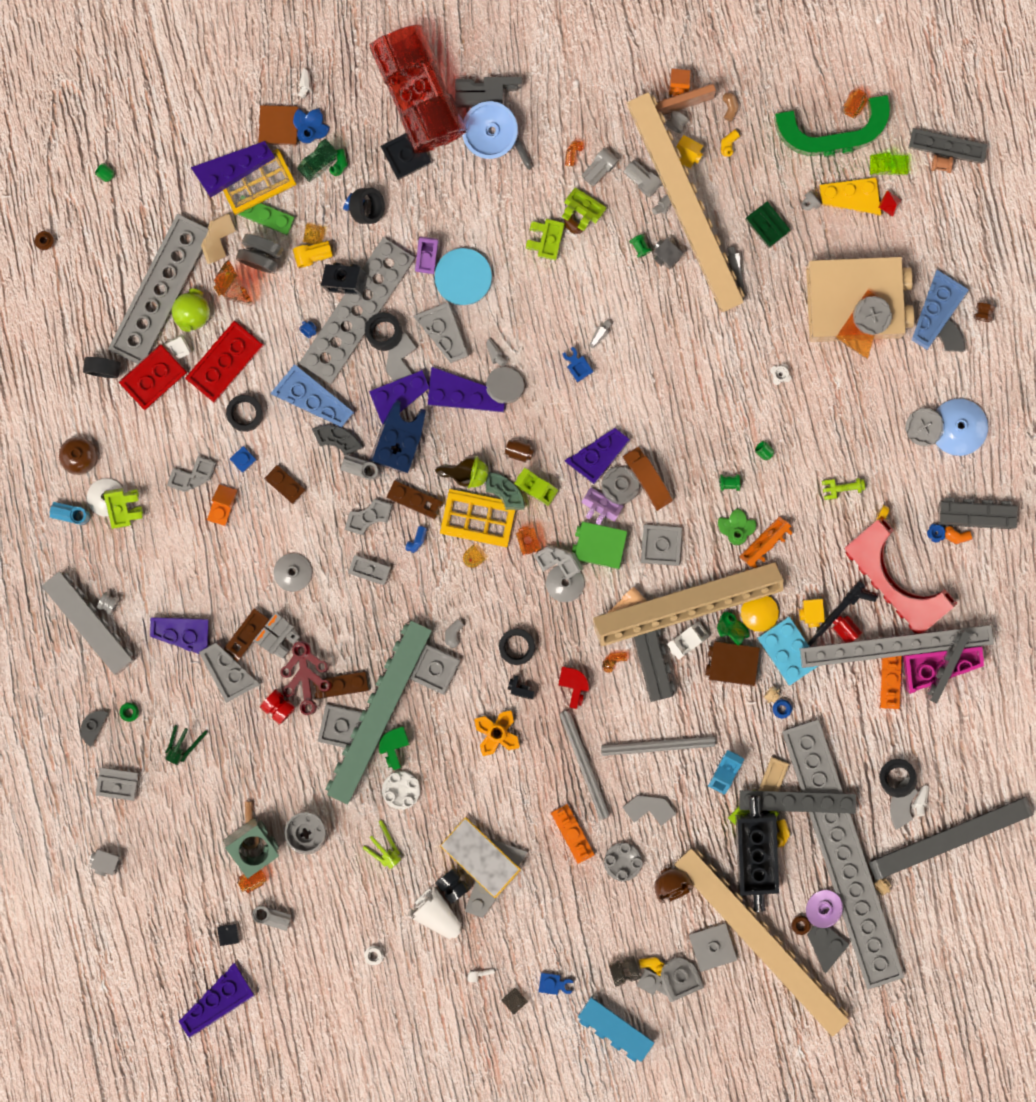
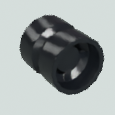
[435,867,470,904]

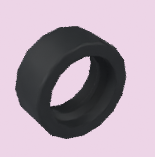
[349,188,385,224]
[365,312,403,351]
[83,357,121,378]
[226,395,263,432]
[499,628,535,665]
[879,759,917,798]

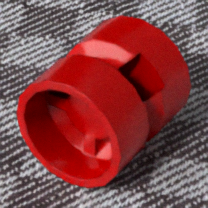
[260,689,296,725]

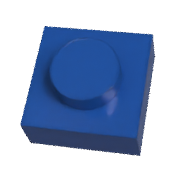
[230,446,257,473]

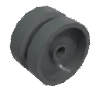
[236,234,284,274]

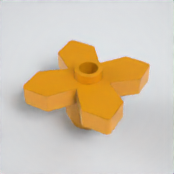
[474,711,520,756]

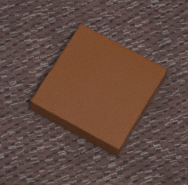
[258,105,298,146]

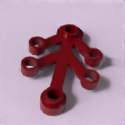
[280,641,332,715]

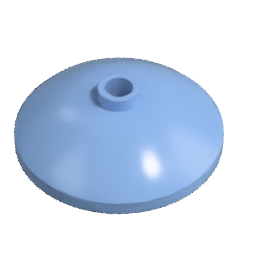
[462,101,518,159]
[935,399,988,456]

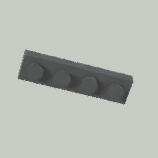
[908,128,987,164]
[927,629,971,704]

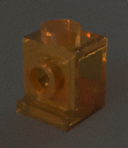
[516,526,541,556]

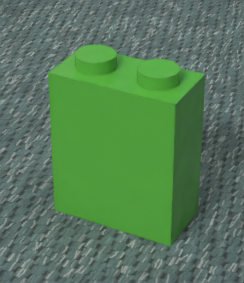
[572,522,627,570]

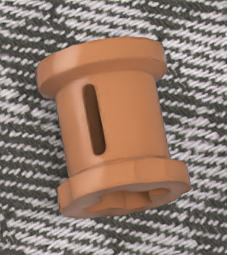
[931,154,953,173]

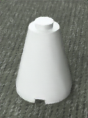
[408,887,462,939]

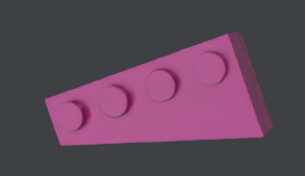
[903,646,984,694]

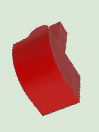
[558,667,589,709]

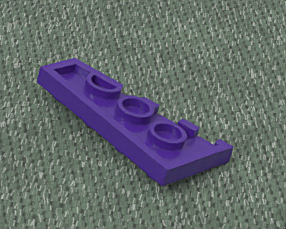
[191,141,275,198]
[428,367,505,413]
[179,963,255,1038]

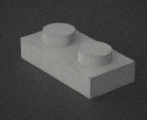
[348,555,391,586]

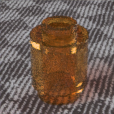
[842,89,868,119]
[237,869,267,894]

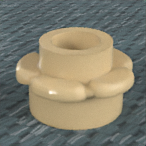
[763,686,781,703]
[873,878,891,896]

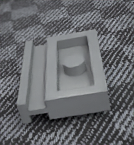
[96,768,139,801]

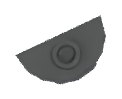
[80,711,109,747]

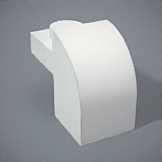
[667,621,710,660]

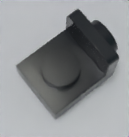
[508,675,534,700]

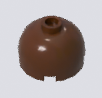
[59,437,98,475]
[654,867,694,903]

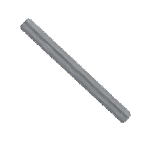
[560,710,609,820]
[601,736,715,756]

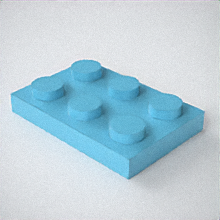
[757,616,818,686]

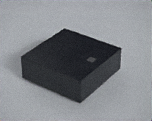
[217,924,239,946]

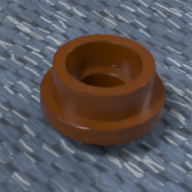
[34,231,54,250]
[791,916,811,935]

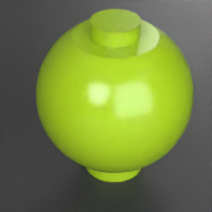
[171,288,210,332]

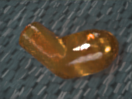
[565,140,583,166]
[602,652,627,673]

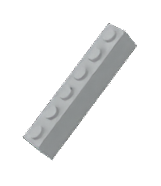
[42,571,134,675]

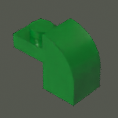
[379,727,410,770]

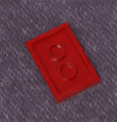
[118,344,187,411]

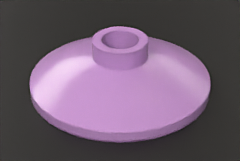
[806,890,843,928]

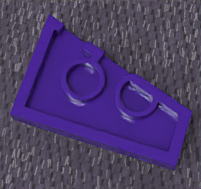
[369,370,429,424]
[564,428,630,485]
[150,617,209,654]

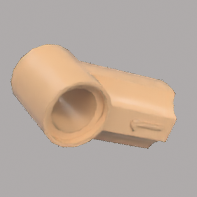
[607,587,647,613]

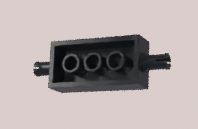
[735,795,779,912]

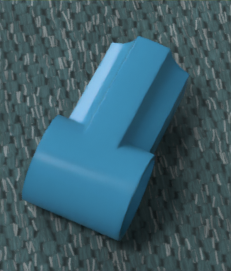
[49,502,90,525]

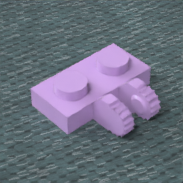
[581,487,623,525]

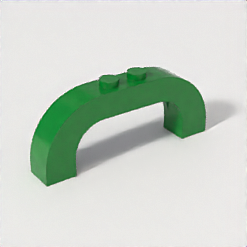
[774,95,890,157]

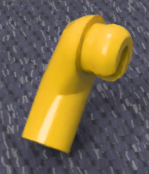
[720,129,740,157]

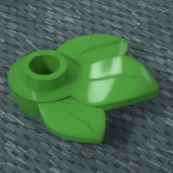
[718,508,756,546]

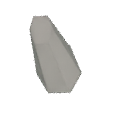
[652,195,671,215]
[589,320,612,348]
[486,338,507,367]

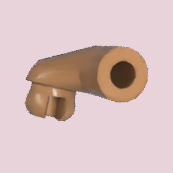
[723,93,739,122]

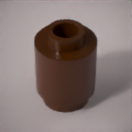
[505,439,534,463]

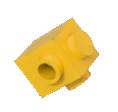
[676,135,704,169]
[799,599,825,628]

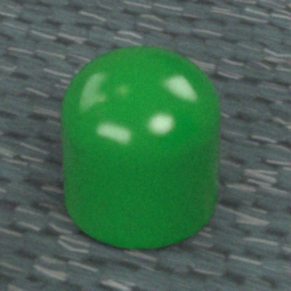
[95,163,115,182]
[755,441,774,461]

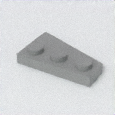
[413,303,469,363]
[199,643,260,703]

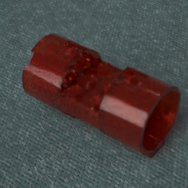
[369,25,467,154]

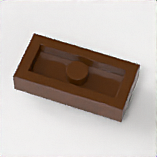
[264,465,306,504]

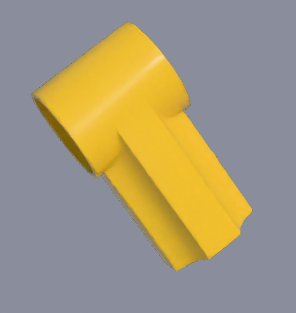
[292,241,333,268]

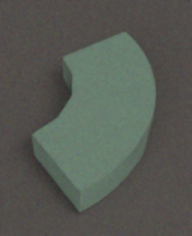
[486,472,525,510]

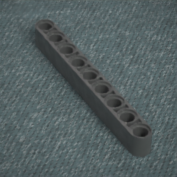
[868,797,1034,880]

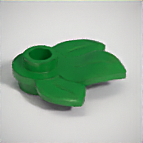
[717,611,750,646]

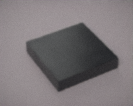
[380,129,432,180]

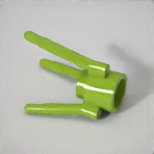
[363,820,401,869]

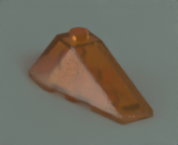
[213,260,254,306]

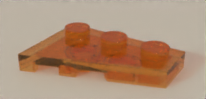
[835,290,880,359]

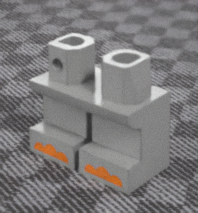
[253,612,300,658]

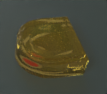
[463,545,486,568]

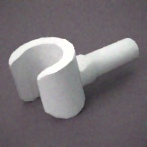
[467,969,495,982]

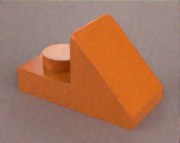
[207,484,238,527]

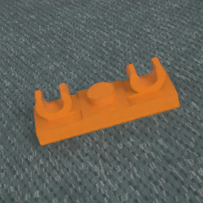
[739,517,792,568]
[880,656,902,709]
[551,804,595,864]

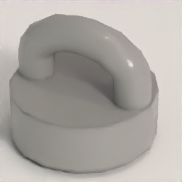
[801,191,821,210]

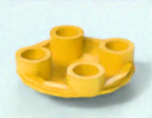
[740,596,779,632]

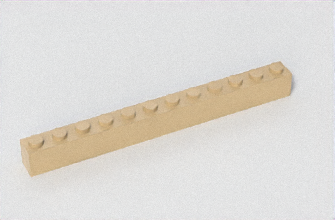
[626,92,745,312]
[674,848,849,1037]

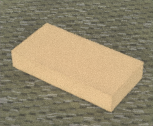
[758,757,789,792]

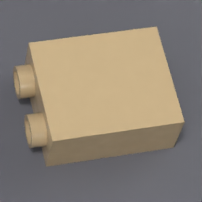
[806,257,914,342]

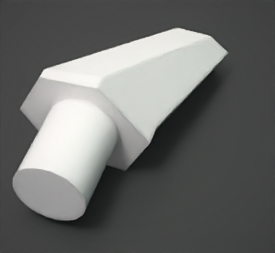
[298,68,312,99]
[913,785,929,817]

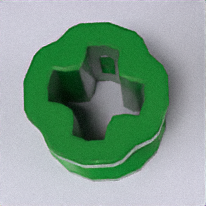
[629,234,653,258]
[719,474,740,491]

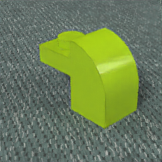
[514,468,558,507]

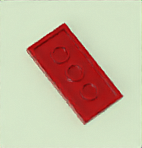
[185,320,264,403]

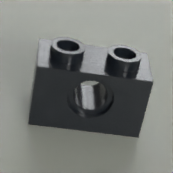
[321,262,367,295]

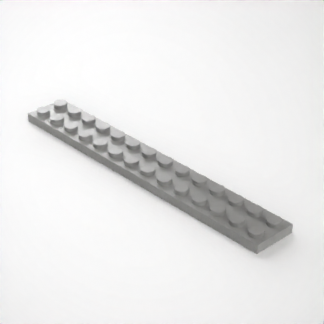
[782,720,904,990]

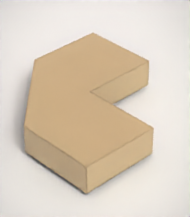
[201,213,236,264]

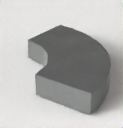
[938,320,964,352]
[312,425,362,455]

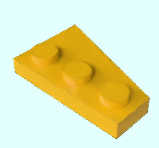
[819,178,881,216]

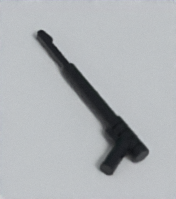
[807,581,877,647]

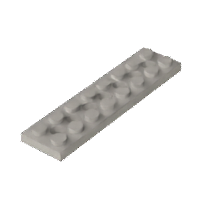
[108,214,209,364]
[299,237,415,385]

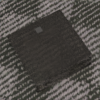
[501,987,528,1015]

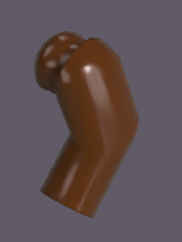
[564,208,583,234]

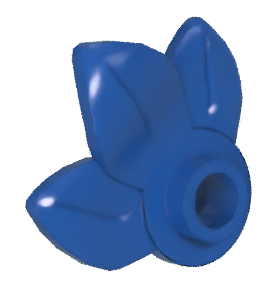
[293,109,329,144]

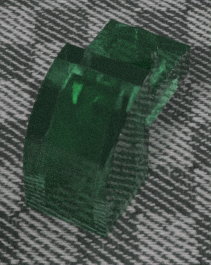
[297,138,338,182]

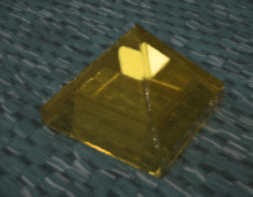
[303,223,325,245]

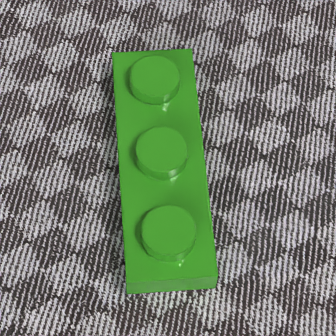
[237,196,295,236]

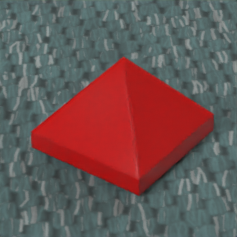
[878,191,901,217]

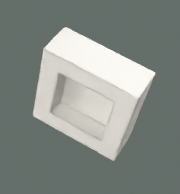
[164,335,191,360]

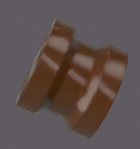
[974,302,996,322]

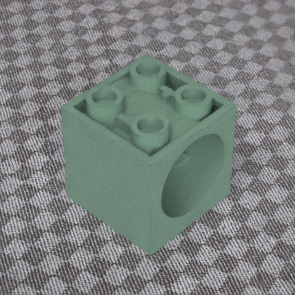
[223,818,280,879]

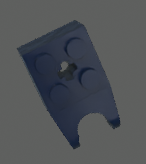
[369,399,426,474]

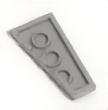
[465,839,528,918]

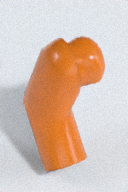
[944,526,972,544]

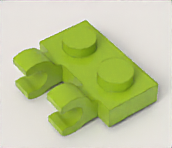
[561,187,607,231]
[525,219,564,261]
[104,488,143,529]

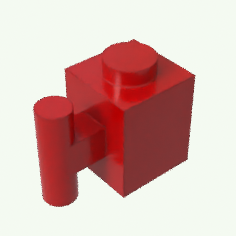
[831,615,862,643]

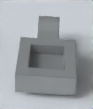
[637,969,667,996]

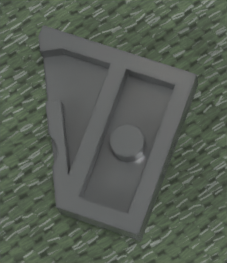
[807,926,849,973]

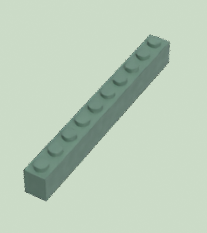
[325,621,432,805]

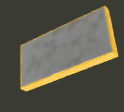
[440,817,522,898]

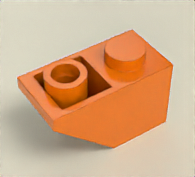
[669,68,691,97]

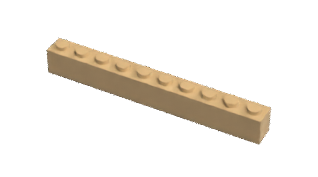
[593,562,783,647]

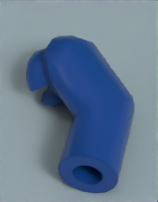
[405,526,427,553]

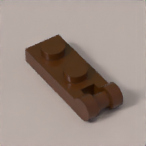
[386,480,443,520]
[223,608,270,663]
[312,672,369,699]

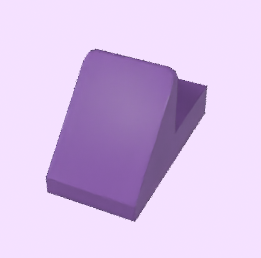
[415,236,438,274]

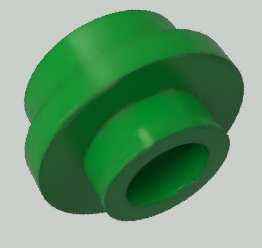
[119,703,139,722]

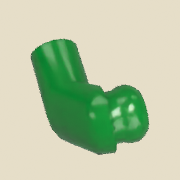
[329,149,348,176]

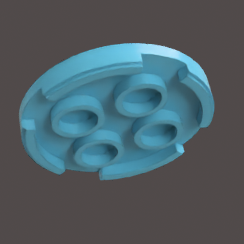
[435,248,492,305]

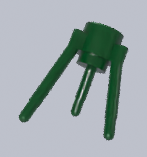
[165,725,208,765]

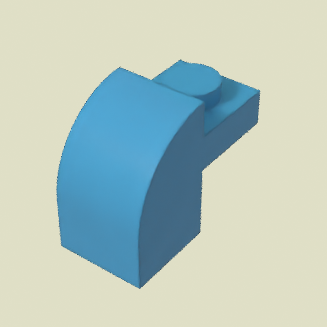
[708,750,744,795]

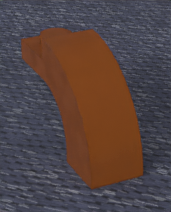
[622,446,673,511]

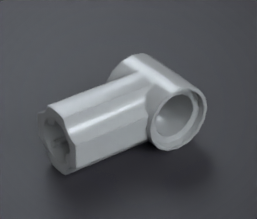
[582,147,619,187]
[623,160,662,198]
[341,455,380,481]
[252,905,291,931]

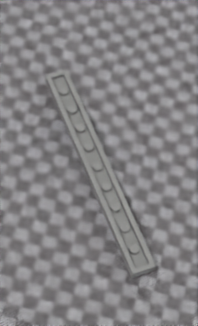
[799,625,993,668]

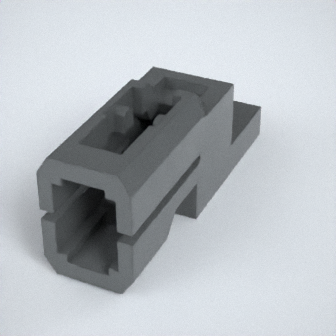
[455,77,522,108]

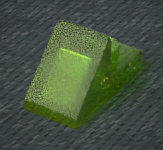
[870,152,909,176]

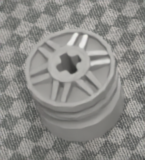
[285,812,326,855]

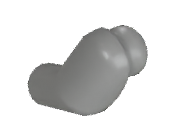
[445,619,464,648]

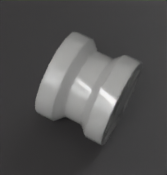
[665,111,689,133]
[97,591,119,615]

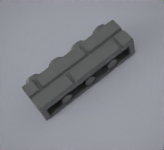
[938,498,1018,530]
[634,629,676,702]

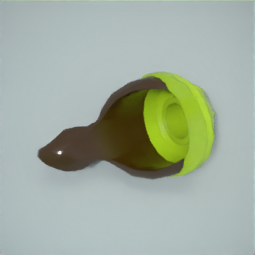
[435,456,488,489]

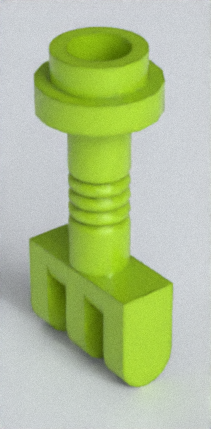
[821,478,865,500]

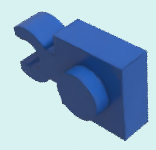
[562,347,593,383]
[538,973,573,995]

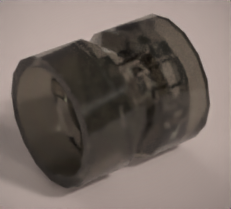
[608,955,641,987]

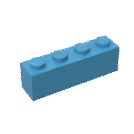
[577,997,654,1062]

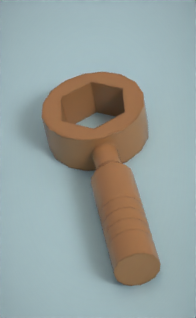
[242,801,260,850]

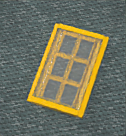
[223,149,296,215]
[440,489,515,548]

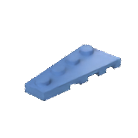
[911,270,969,350]
[270,364,354,428]

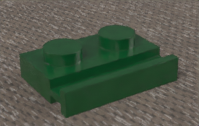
[745,201,791,248]

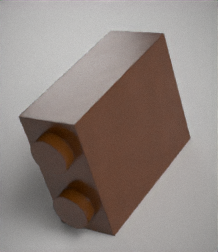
[705,641,760,687]

